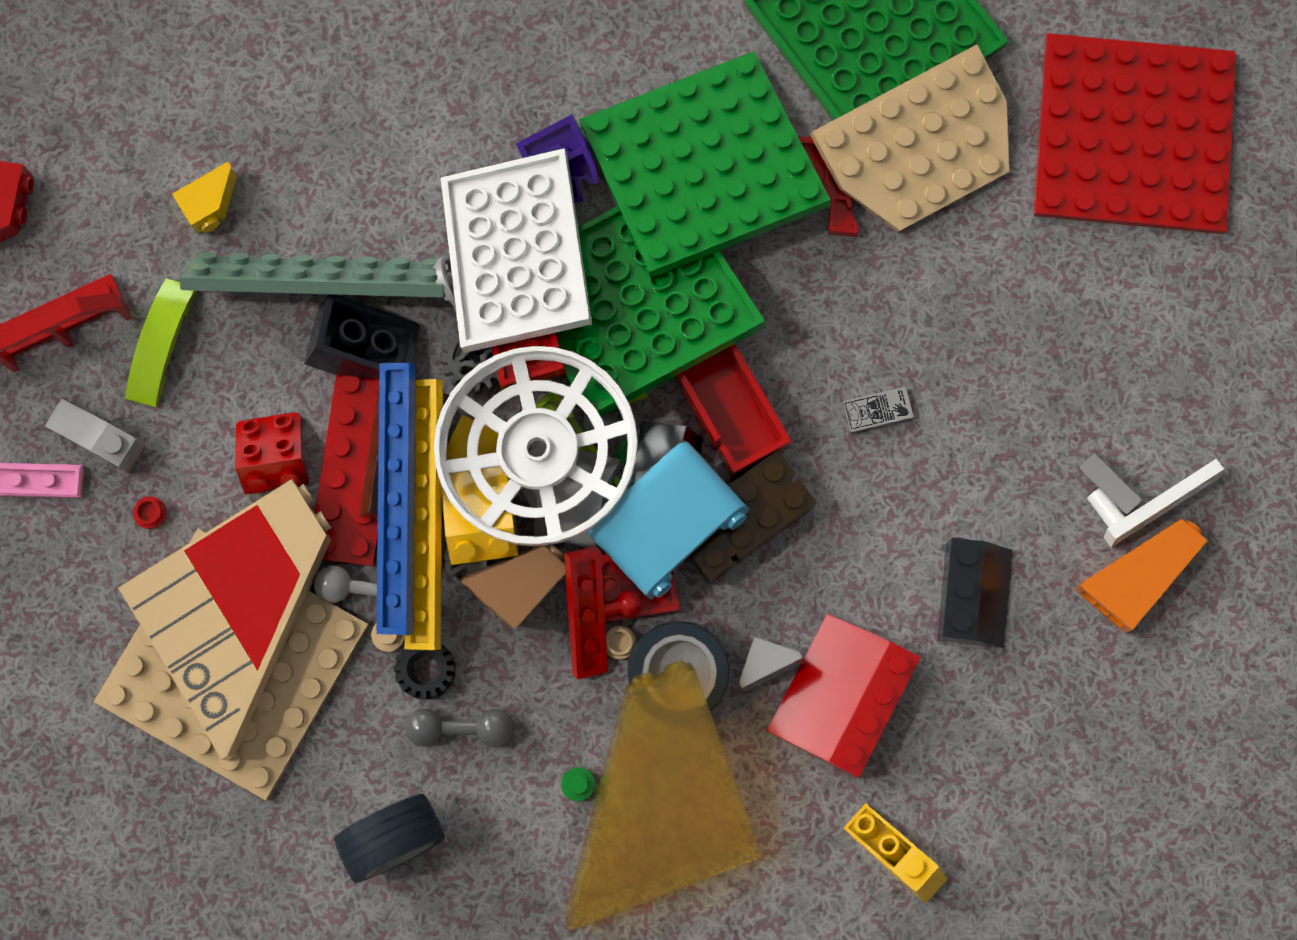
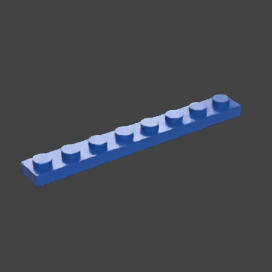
[377,363,416,635]

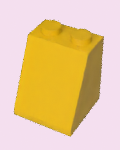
[442,466,518,565]

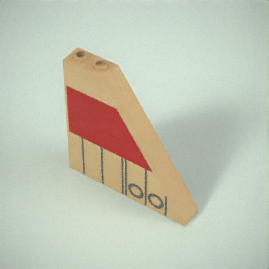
[118,479,332,761]

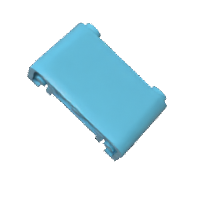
[587,442,750,600]

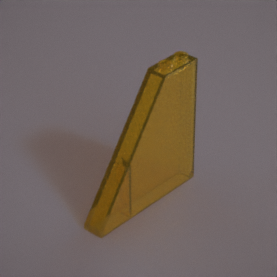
[565,661,762,931]

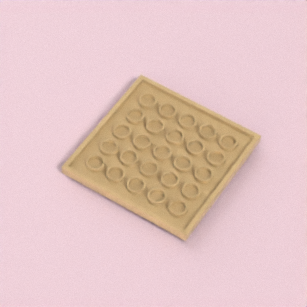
[94,529,369,801]

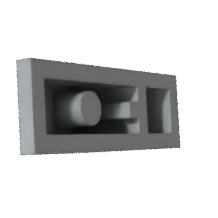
[45,399,145,473]

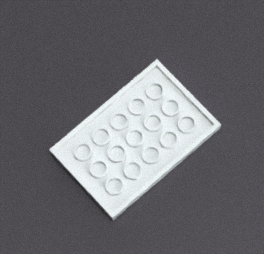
[441,149,592,353]

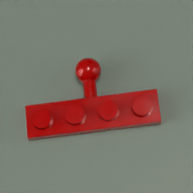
[565,546,643,680]

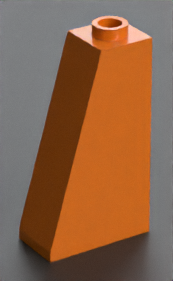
[1074,519,1208,633]

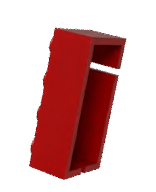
[674,344,791,479]

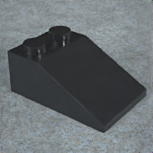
[304,294,420,379]

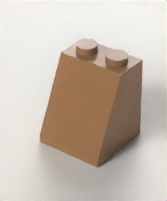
[458,545,566,629]

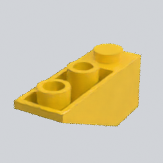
[843,803,948,904]

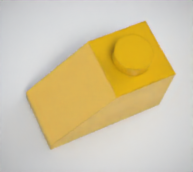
[172,162,237,234]

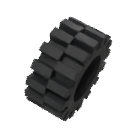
[394,644,456,700]

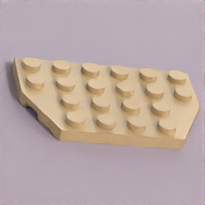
[810,45,1009,232]

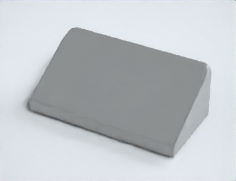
[1079,452,1142,514]

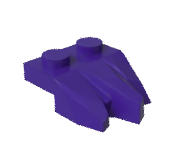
[516,114,599,203]

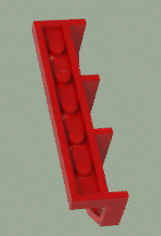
[0,274,132,373]

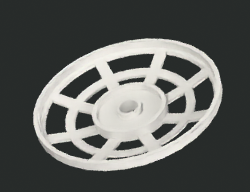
[434,346,638,546]

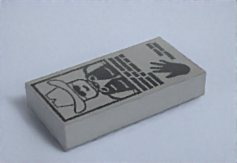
[842,386,914,434]

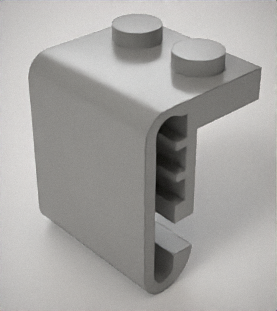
[534,449,620,549]

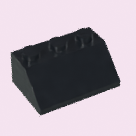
[937,537,1012,648]

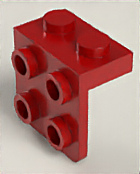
[235,412,310,495]

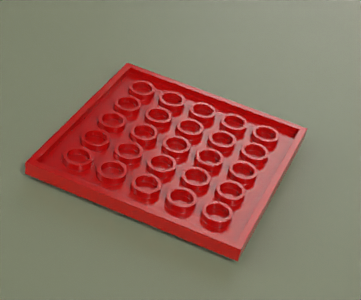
[1033,33,1236,234]

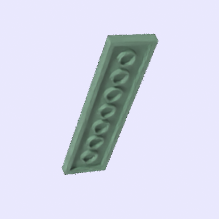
[180,252,448,297]

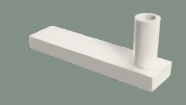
[1087,459,1224,548]

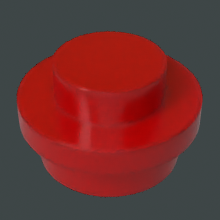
[133,496,167,529]

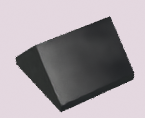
[629,421,703,486]

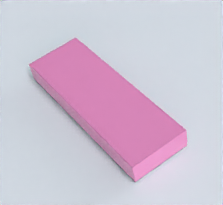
[0,463,85,499]

